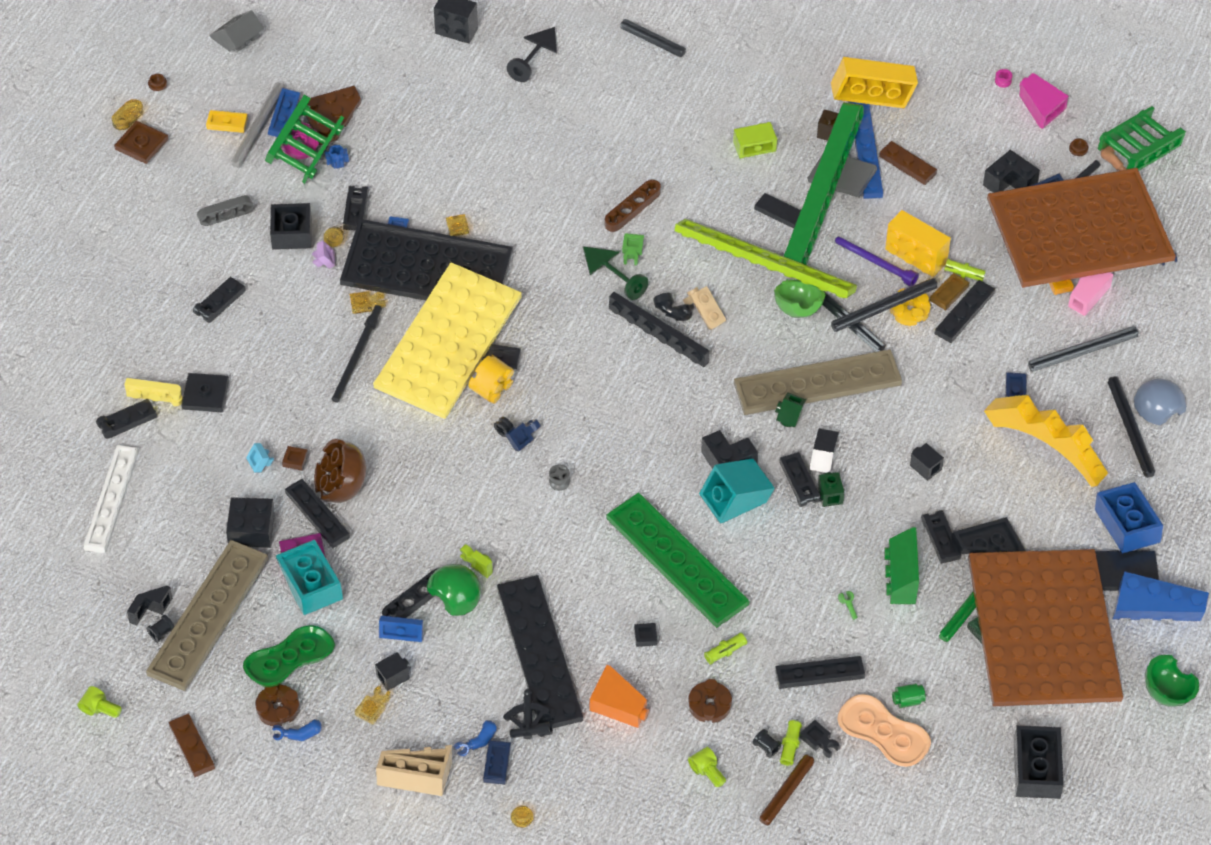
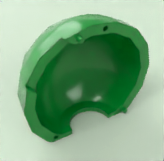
[427,564,481,616]
[1145,654,1199,707]

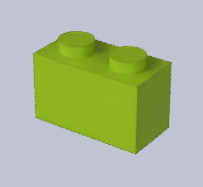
[733,122,777,159]

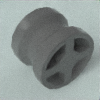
[549,464,570,491]

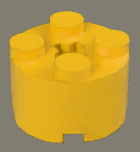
[468,355,514,404]

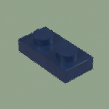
[1005,372,1027,397]

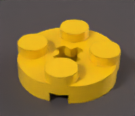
[890,288,930,326]

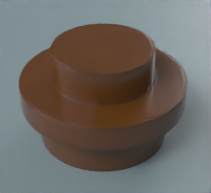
[148,73,167,91]
[1069,138,1088,156]

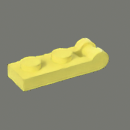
[124,378,183,406]

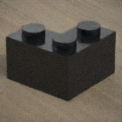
[983,149,1040,193]
[701,430,758,469]

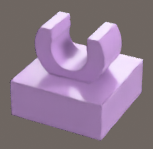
[312,241,335,269]

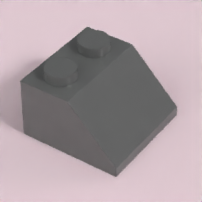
[209,10,264,51]

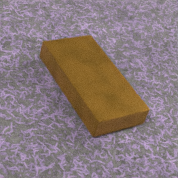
[930,273,970,311]

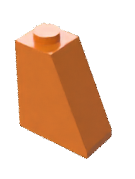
[590,665,649,728]

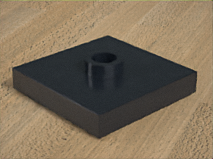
[181,373,229,413]

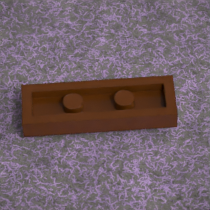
[879,141,937,185]
[168,713,215,778]

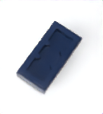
[483,740,511,785]

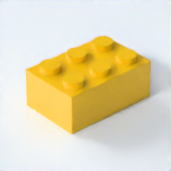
[885,210,951,277]

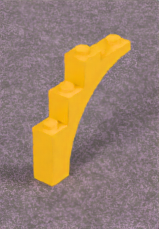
[984,395,1108,487]

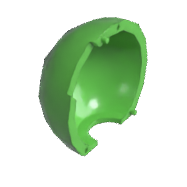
[774,279,826,318]

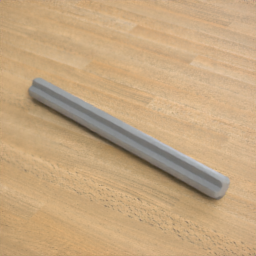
[231,82,285,168]

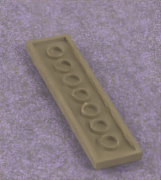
[734,349,902,415]
[146,540,269,691]

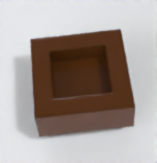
[282,446,308,471]

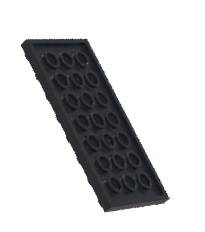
[340,219,513,301]

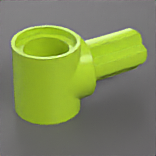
[77,686,122,718]
[688,746,726,787]

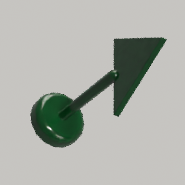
[583,246,648,300]

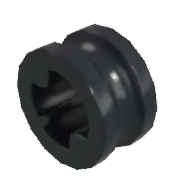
[494,417,514,437]

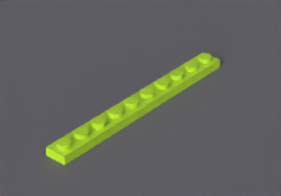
[674,219,857,298]

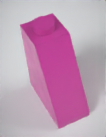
[1019,73,1069,129]

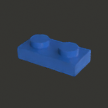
[379,616,423,642]

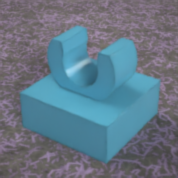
[246,443,274,473]

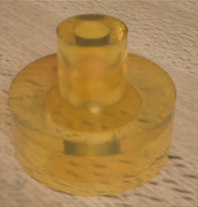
[324,226,345,247]

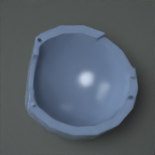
[1134,378,1187,426]

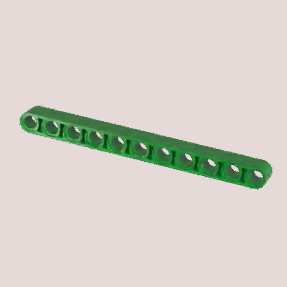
[783,102,864,265]

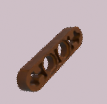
[604,179,661,232]

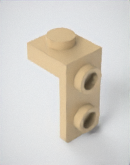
[683,286,726,330]

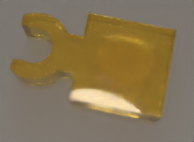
[350,291,386,314]
[354,686,391,725]

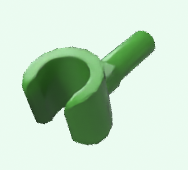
[838,591,858,620]

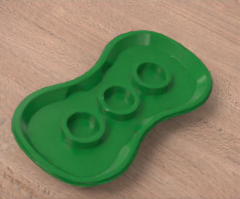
[243,625,335,687]

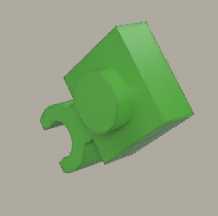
[622,233,644,266]

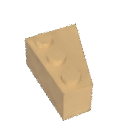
[376,745,452,796]

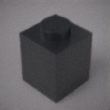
[910,443,944,481]
[375,652,411,691]

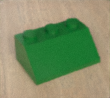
[884,527,919,604]

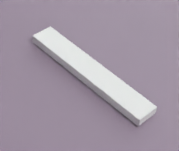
[84,445,138,553]

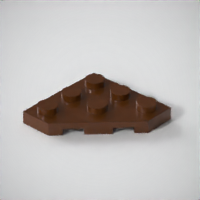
[306,85,361,145]

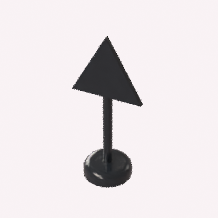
[507,27,557,82]

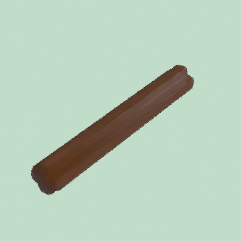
[759,754,814,826]

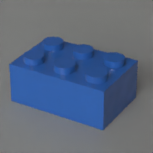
[1095,482,1163,553]

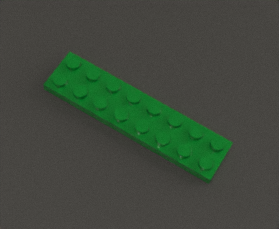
[606,492,749,628]

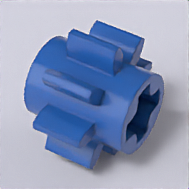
[325,145,349,169]

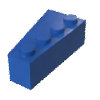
[1112,572,1209,621]

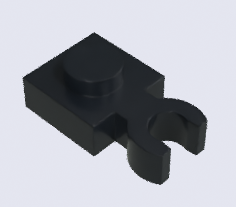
[799,720,840,758]

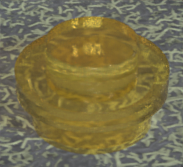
[511,806,533,828]

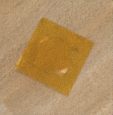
[446,214,469,236]

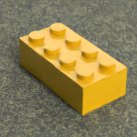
[831,57,918,108]

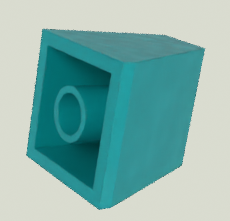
[699,459,775,524]

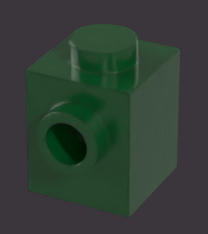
[775,392,807,428]
[818,472,844,507]

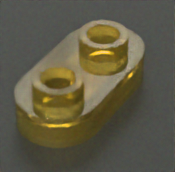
[111,99,144,130]

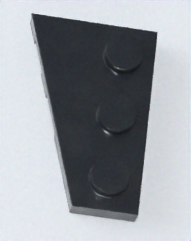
[951,517,1026,554]

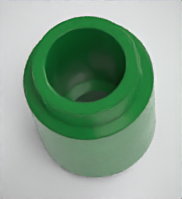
[892,683,926,708]

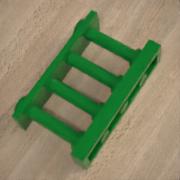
[265,95,344,184]
[1097,106,1186,171]

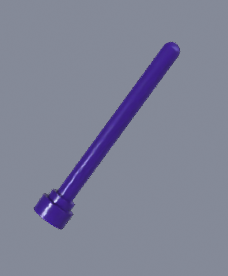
[835,237,919,287]

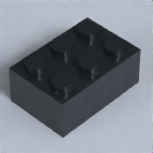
[1014,725,1064,799]

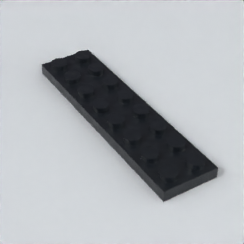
[497,575,583,728]

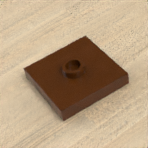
[114,120,168,164]

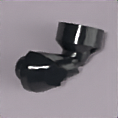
[653,293,692,321]

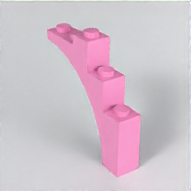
[1068,272,1113,316]

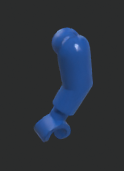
[272,719,322,741]
[453,720,497,756]

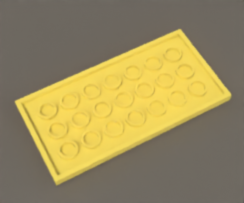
[373,263,522,419]

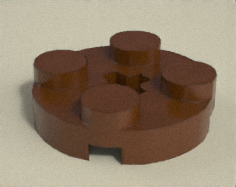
[688,679,732,723]
[255,684,300,726]

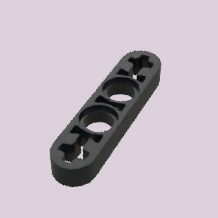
[382,568,438,618]

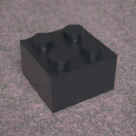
[434,0,478,44]
[270,203,312,250]
[226,497,275,548]

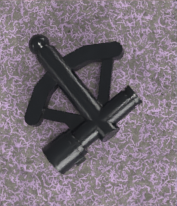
[503,689,553,739]

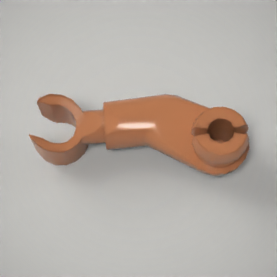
[1100,146,1126,171]

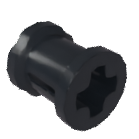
[146,615,175,643]
[752,729,782,758]

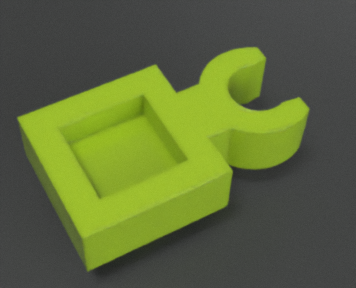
[460,544,493,578]

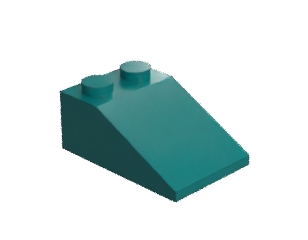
[276,540,343,615]

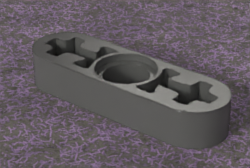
[197,195,254,226]

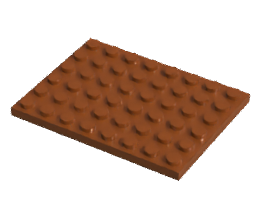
[987,168,1176,288]
[968,549,1123,707]

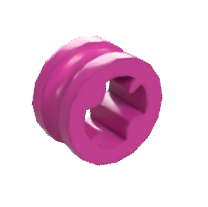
[995,69,1013,88]

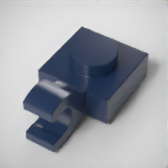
[505,419,541,451]

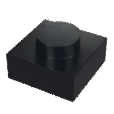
[634,623,658,647]

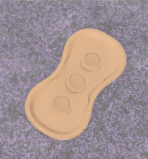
[837,694,931,767]

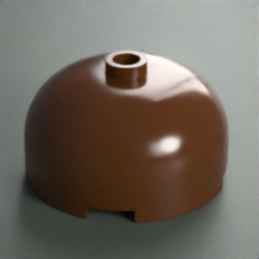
[314,439,366,503]

